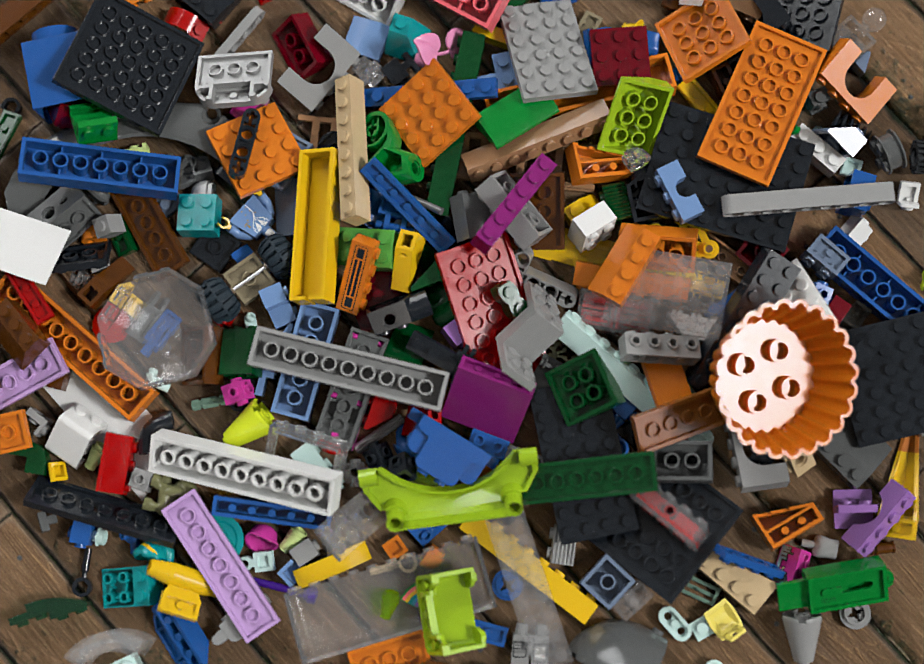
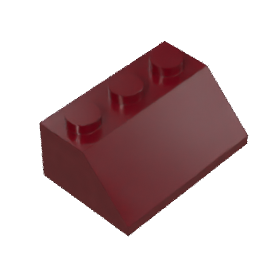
[272,12,333,80]

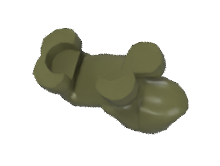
[142,473,198,516]

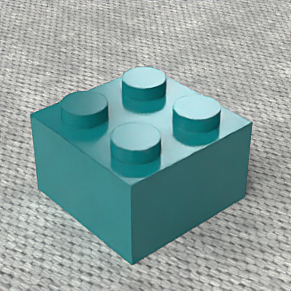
[176,194,222,238]

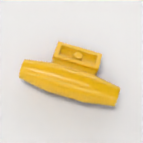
[146,559,217,622]

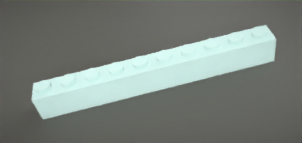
[559,310,714,443]

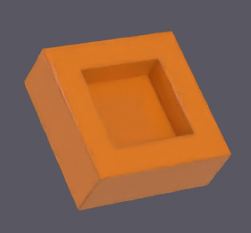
[381,534,409,562]

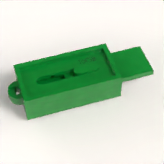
[776,555,894,615]

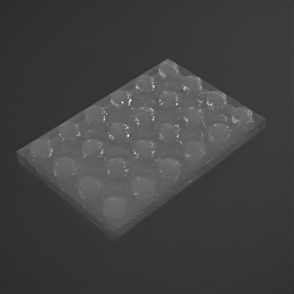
[602,251,733,341]

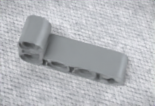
[515,247,579,308]

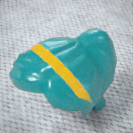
[133,541,175,562]

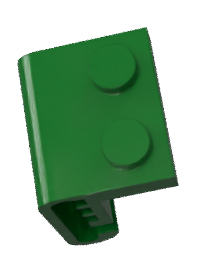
[68,102,118,145]

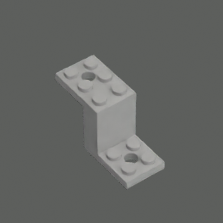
[495,280,564,392]

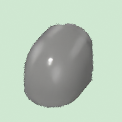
[191,180,216,194]

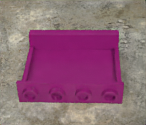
[442,355,537,444]

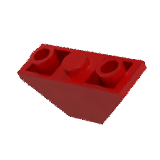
[362,396,398,431]

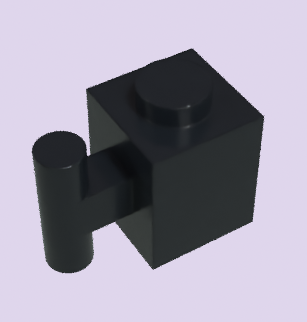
[381,51,421,86]

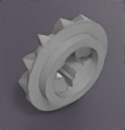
[839,605,871,629]

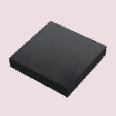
[189,228,243,274]

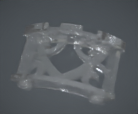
[64,628,157,664]

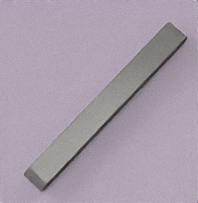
[721,182,896,217]

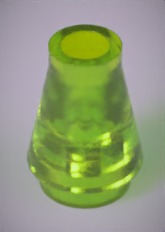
[380,589,401,620]

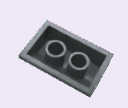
[654,441,713,484]

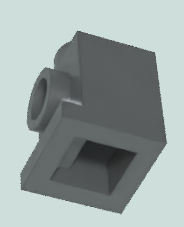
[805,86,831,116]

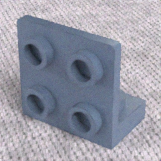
[799,233,851,282]

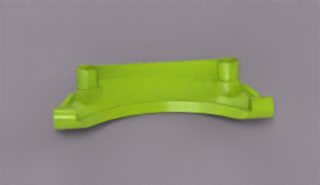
[358,447,538,532]

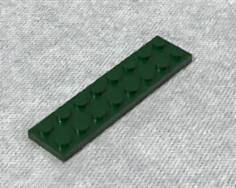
[512,451,659,505]

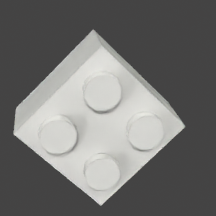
[567,200,617,253]

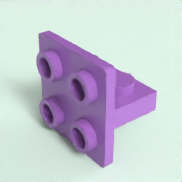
[832,489,878,529]

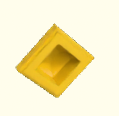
[47,461,68,482]

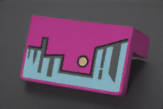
[771,544,812,583]

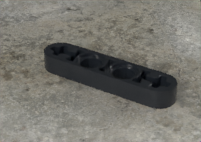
[228,108,260,180]

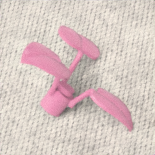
[413,28,463,67]

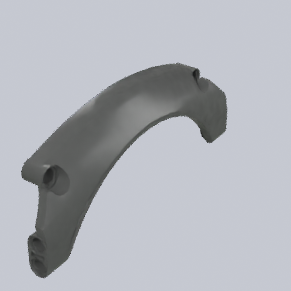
[4,102,231,216]

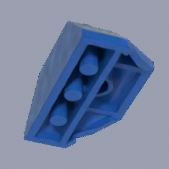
[151,603,209,664]

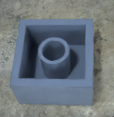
[579,553,636,610]

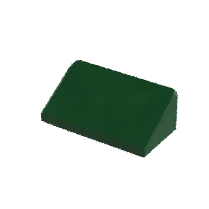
[111,216,140,258]

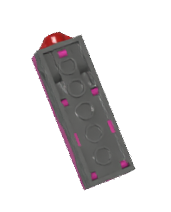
[313,327,389,456]

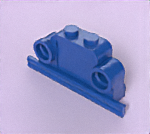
[406,407,499,487]

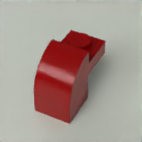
[164,7,210,42]

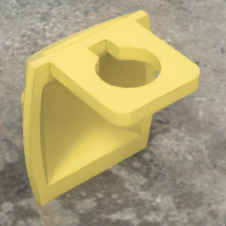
[703,598,746,642]

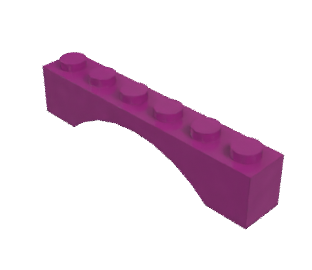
[470,153,557,255]

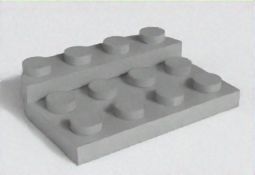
[195,50,274,109]

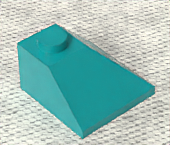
[384,13,431,61]

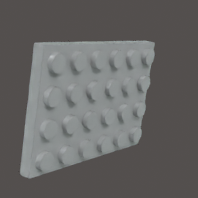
[499,0,598,103]

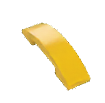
[292,540,372,589]

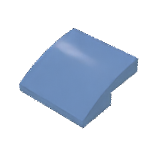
[345,16,390,62]

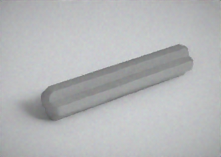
[354,414,405,453]

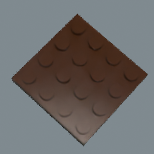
[488,173,565,250]

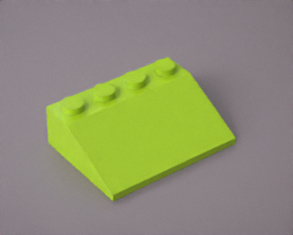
[597,76,674,159]

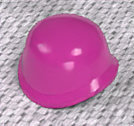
[245,524,279,552]

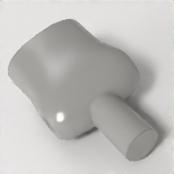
[800,535,839,560]

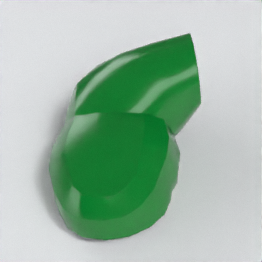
[366,111,424,185]

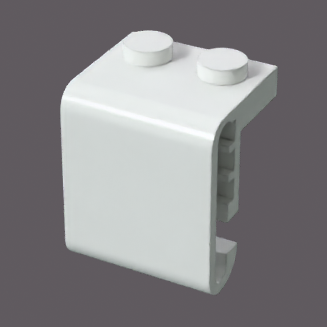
[45,403,109,470]

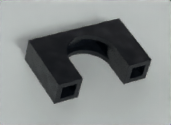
[725,0,792,67]

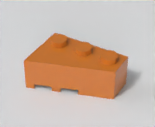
[564,142,633,186]
[750,502,824,552]

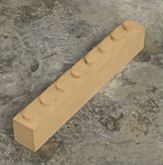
[335,74,371,226]

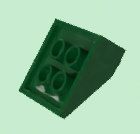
[544,348,626,427]

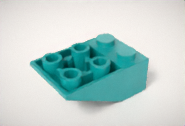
[101,565,164,609]

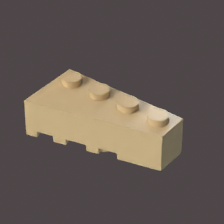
[699,552,776,615]

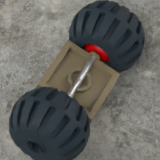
[196,234,293,324]

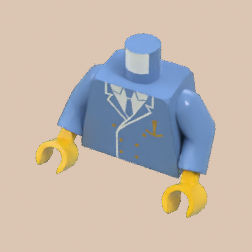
[217,191,277,241]

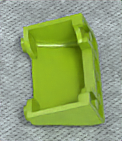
[415,567,487,656]

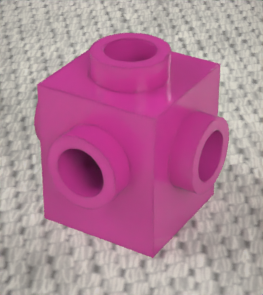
[221,377,255,407]

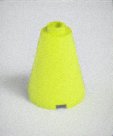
[223,399,278,447]

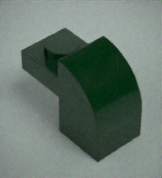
[8,442,51,476]

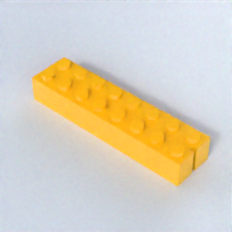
[289,147,341,305]

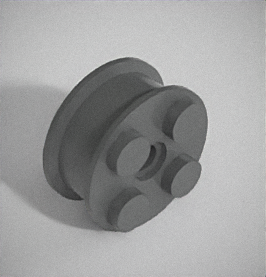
[868,129,907,175]

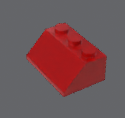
[95,432,138,495]

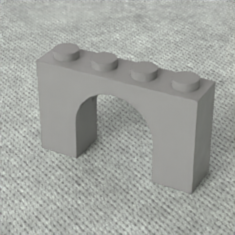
[277,23,361,111]
[723,424,790,493]

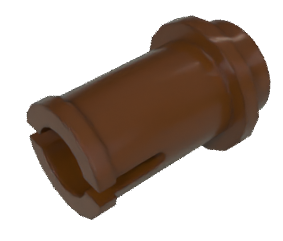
[870,541,896,556]

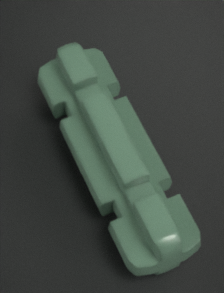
[191,394,226,411]

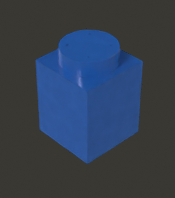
[21,25,83,124]

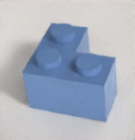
[477,51,518,101]
[258,282,298,331]

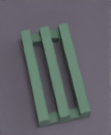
[682,577,721,607]

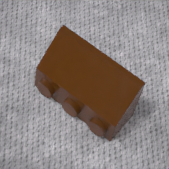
[0,298,51,370]
[182,325,225,386]

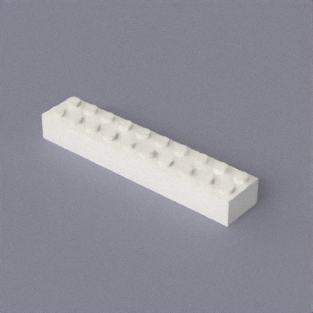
[148,428,343,517]

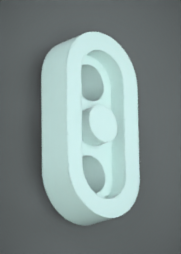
[658,606,692,641]

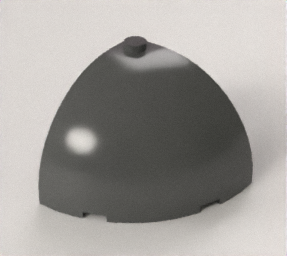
[565,619,668,664]

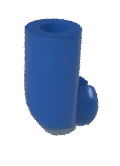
[119,534,140,554]

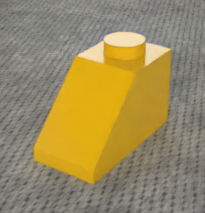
[565,194,599,227]

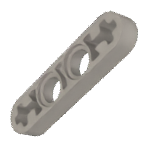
[214,6,265,55]

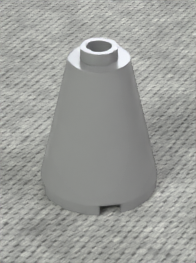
[782,609,822,664]

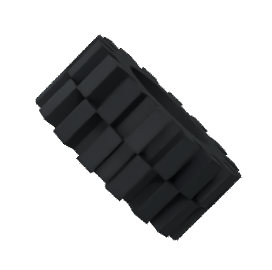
[909,140,924,174]

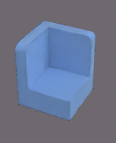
[277,559,300,587]

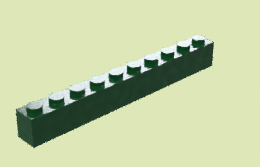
[424,30,486,217]

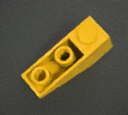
[391,229,426,294]

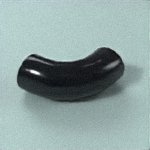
[138,410,175,455]

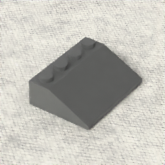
[814,415,892,489]

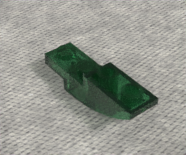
[8,597,92,628]

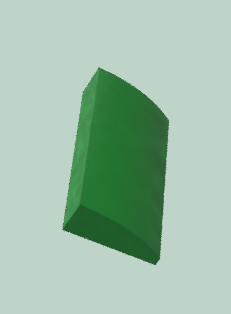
[475,89,559,150]

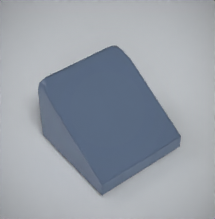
[851,51,871,78]

